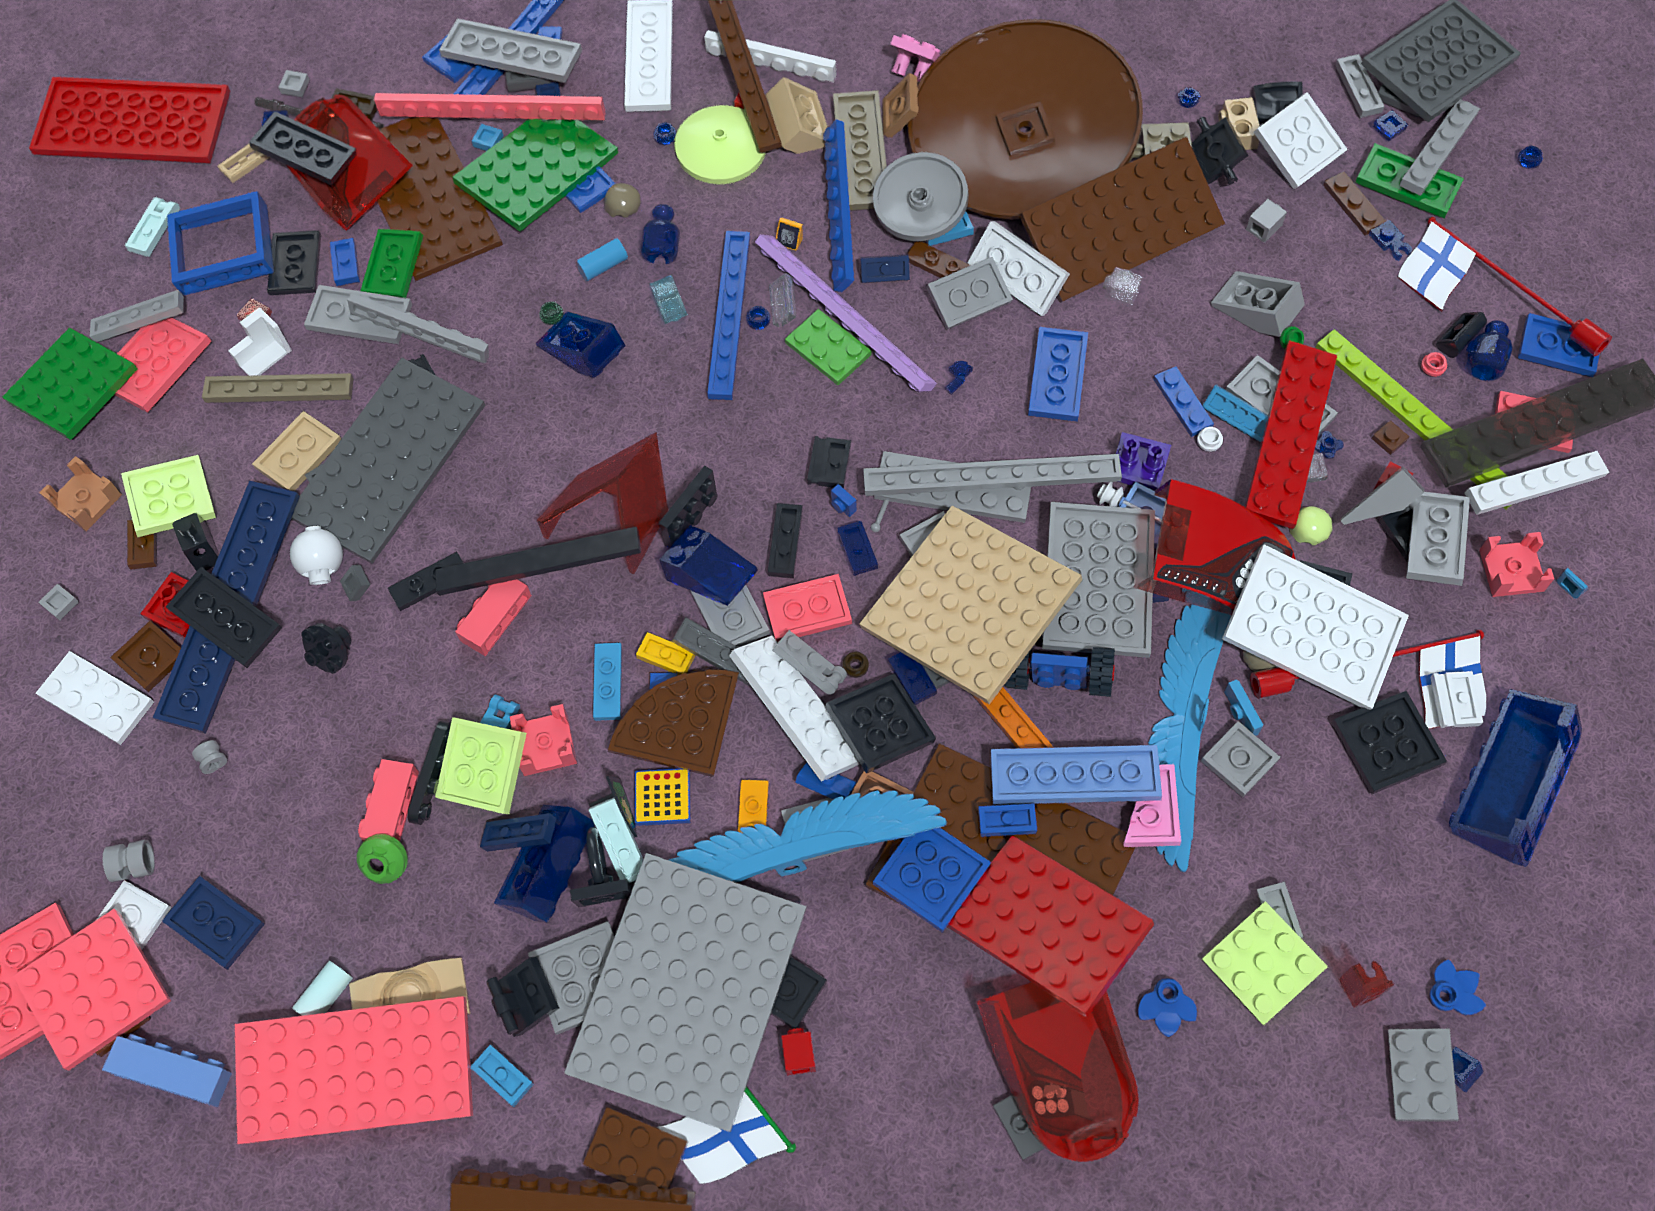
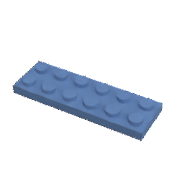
[991,745,1162,804]

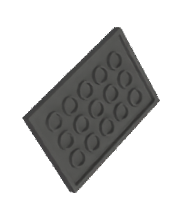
[1361,0,1521,122]

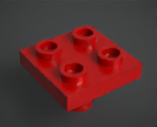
[140,572,190,639]

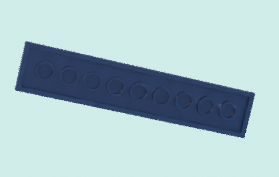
[153,480,300,734]

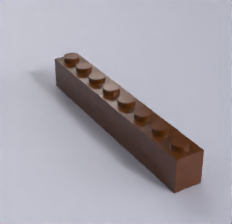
[450,1169,696,1211]

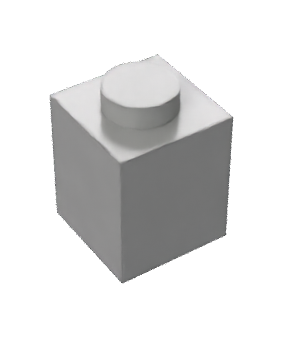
[1246,199,1287,243]

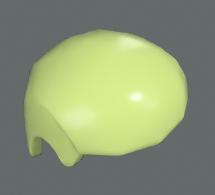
[1289,506,1332,545]

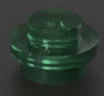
[539,301,564,325]

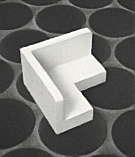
[228,307,292,376]

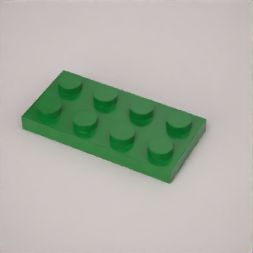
[1355,143,1464,218]

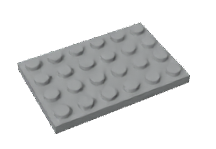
[1042,502,1155,658]

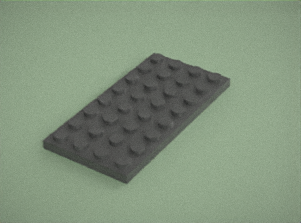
[291,357,485,564]

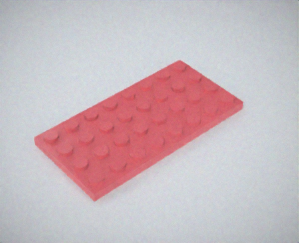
[235,996,473,1144]

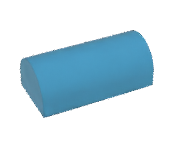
[577,238,628,282]

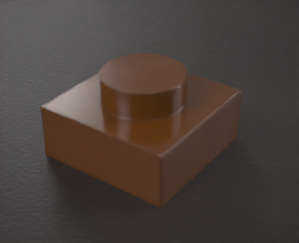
[1372,420,1410,455]

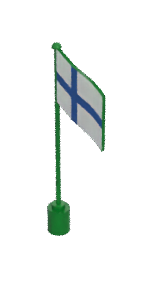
[658,1086,796,1184]

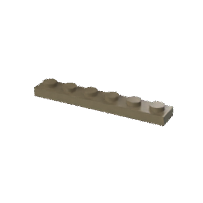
[202,373,354,403]

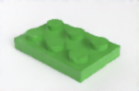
[785,309,871,386]

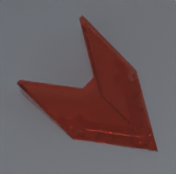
[537,432,668,574]

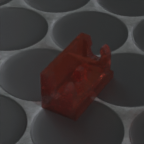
[1339,961,1394,1008]

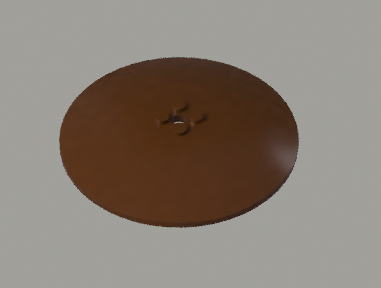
[908,19,1143,219]

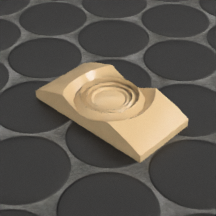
[349,958,470,1015]

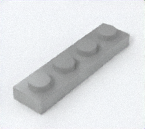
[90,290,184,342]

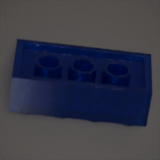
[494,805,595,923]

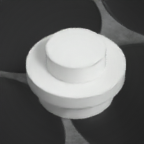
[1197,427,1223,452]

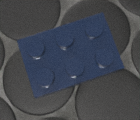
[162,876,265,970]

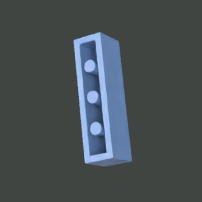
[102,1034,232,1107]

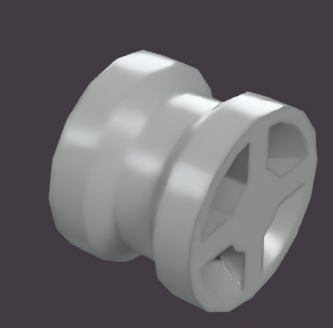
[192,740,227,774]

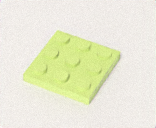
[121,455,216,537]
[435,717,527,814]
[1202,901,1328,1026]

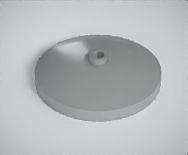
[873,152,968,241]

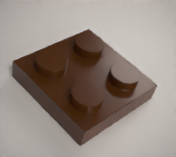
[110,621,181,692]

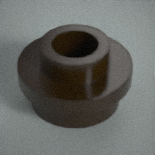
[842,652,869,678]

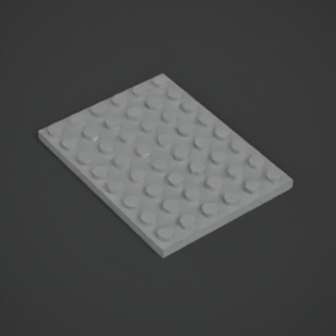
[564,853,807,1132]

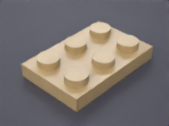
[252,411,341,491]

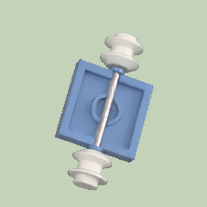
[1097,482,1189,549]

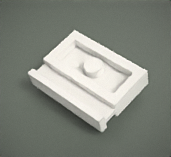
[1430,671,1483,728]

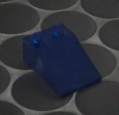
[536,312,626,378]
[659,525,758,606]

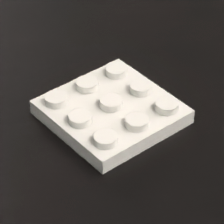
[1254,92,1348,189]

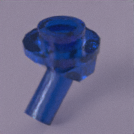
[945,361,973,395]

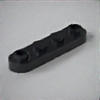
[408,721,451,825]

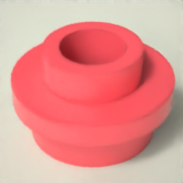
[1421,352,1447,377]

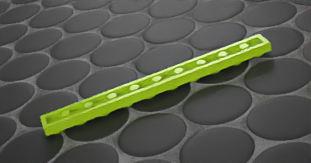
[1316,329,1511,510]

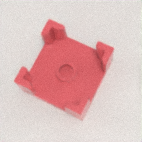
[1479,532,1554,597]
[510,704,577,776]

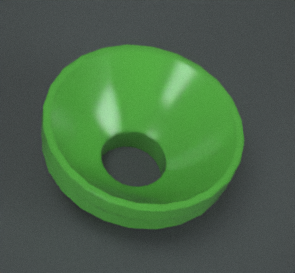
[357,834,408,884]

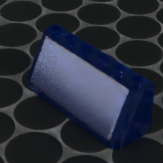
[1449,689,1582,867]

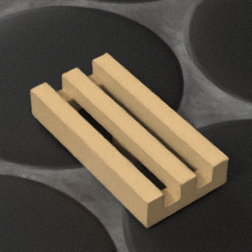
[217,144,270,183]

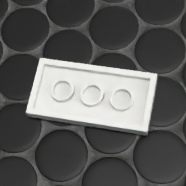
[968,221,1070,316]
[36,651,154,745]

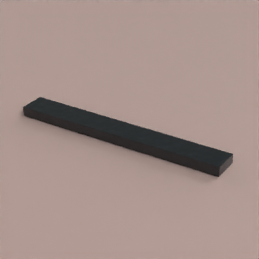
[435,526,641,596]

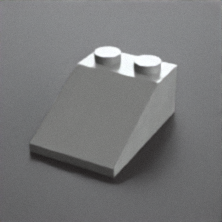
[1211,271,1305,337]

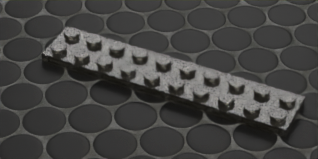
[1420,358,1655,488]

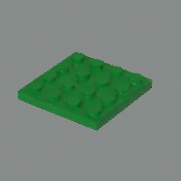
[2,327,138,441]

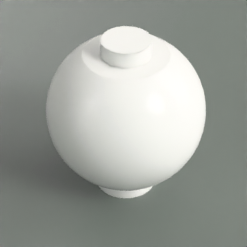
[290,526,343,585]

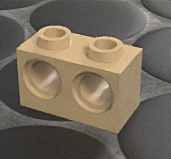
[1219,98,1260,150]

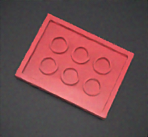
[114,317,212,413]

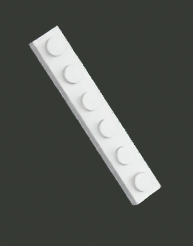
[705,30,836,82]
[1465,451,1610,515]

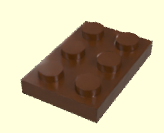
[583,1107,689,1189]

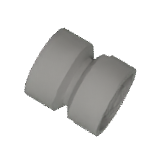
[103,840,155,882]

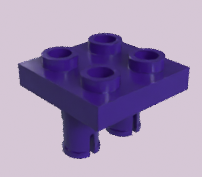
[1116,432,1171,492]

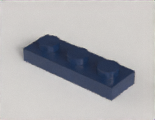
[480,813,557,852]

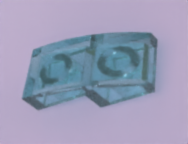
[650,274,688,324]

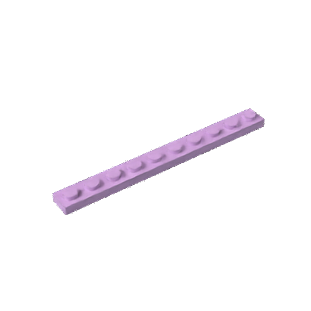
[755,234,937,392]

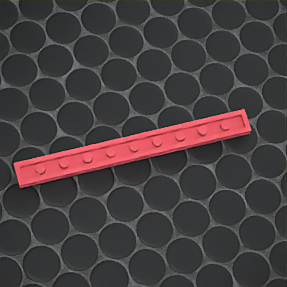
[374,93,606,120]

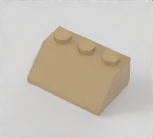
[766,77,828,154]

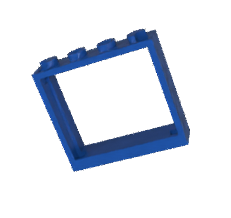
[167,191,274,295]

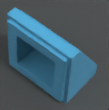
[1556,568,1588,599]

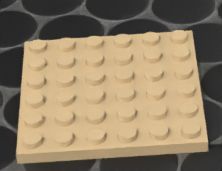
[860,506,1082,704]

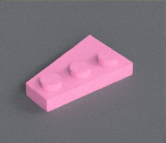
[1124,764,1181,847]

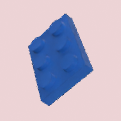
[1518,313,1600,377]

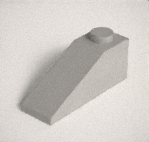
[1341,466,1425,525]

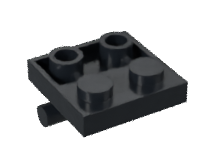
[486,957,559,1037]

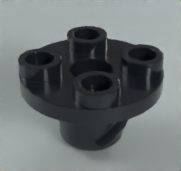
[301,623,352,674]

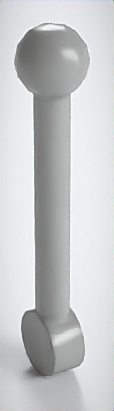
[871,500,889,532]

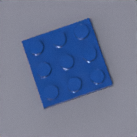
[873,827,991,933]

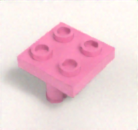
[891,34,941,82]

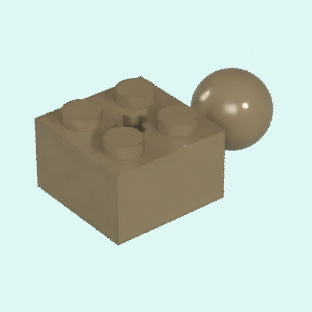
[1127,123,1192,164]

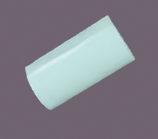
[292,961,353,1016]

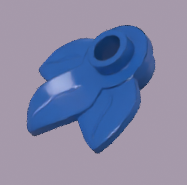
[1429,960,1486,1015]
[1138,978,1197,1037]

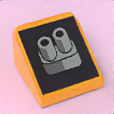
[776,217,803,251]

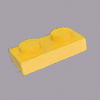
[636,632,696,675]

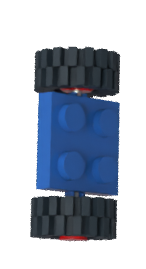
[1005,647,1115,697]

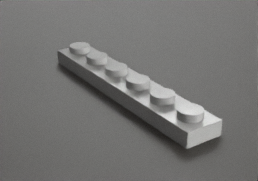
[1399,100,1480,196]
[347,293,489,363]

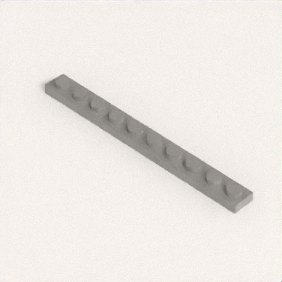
[863,454,1122,496]

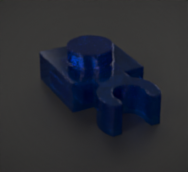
[1369,220,1412,261]

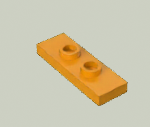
[738,780,769,833]

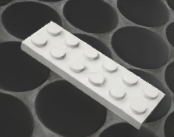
[625,0,673,112]
[729,636,860,782]

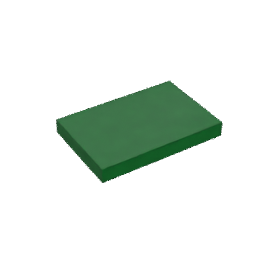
[360,229,424,298]

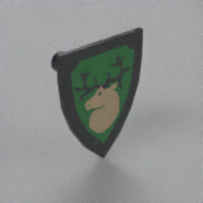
[589,776,637,837]

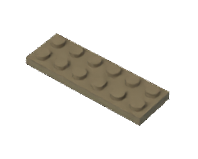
[833,90,886,210]

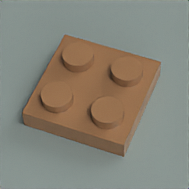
[883,73,919,138]

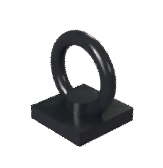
[570,827,633,907]

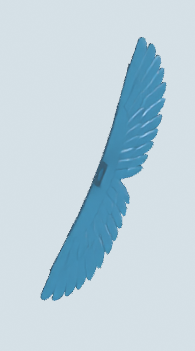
[1148,582,1235,872]
[668,790,947,883]

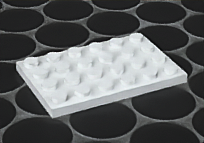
[1222,545,1409,710]

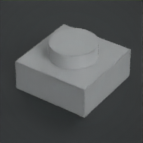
[278,70,310,97]
[38,584,79,621]

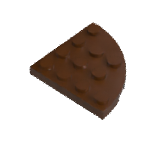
[608,669,739,777]

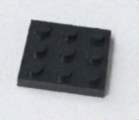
[825,673,936,774]
[1332,690,1447,795]

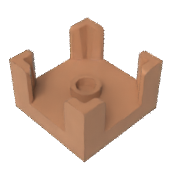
[39,456,122,531]

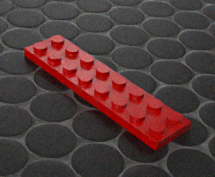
[1245,340,1337,529]

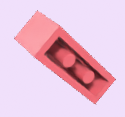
[455,579,532,656]
[358,759,419,842]

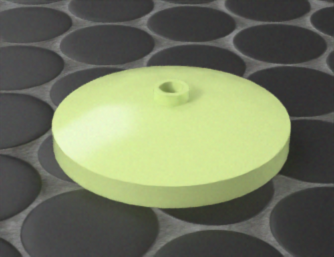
[675,105,766,184]

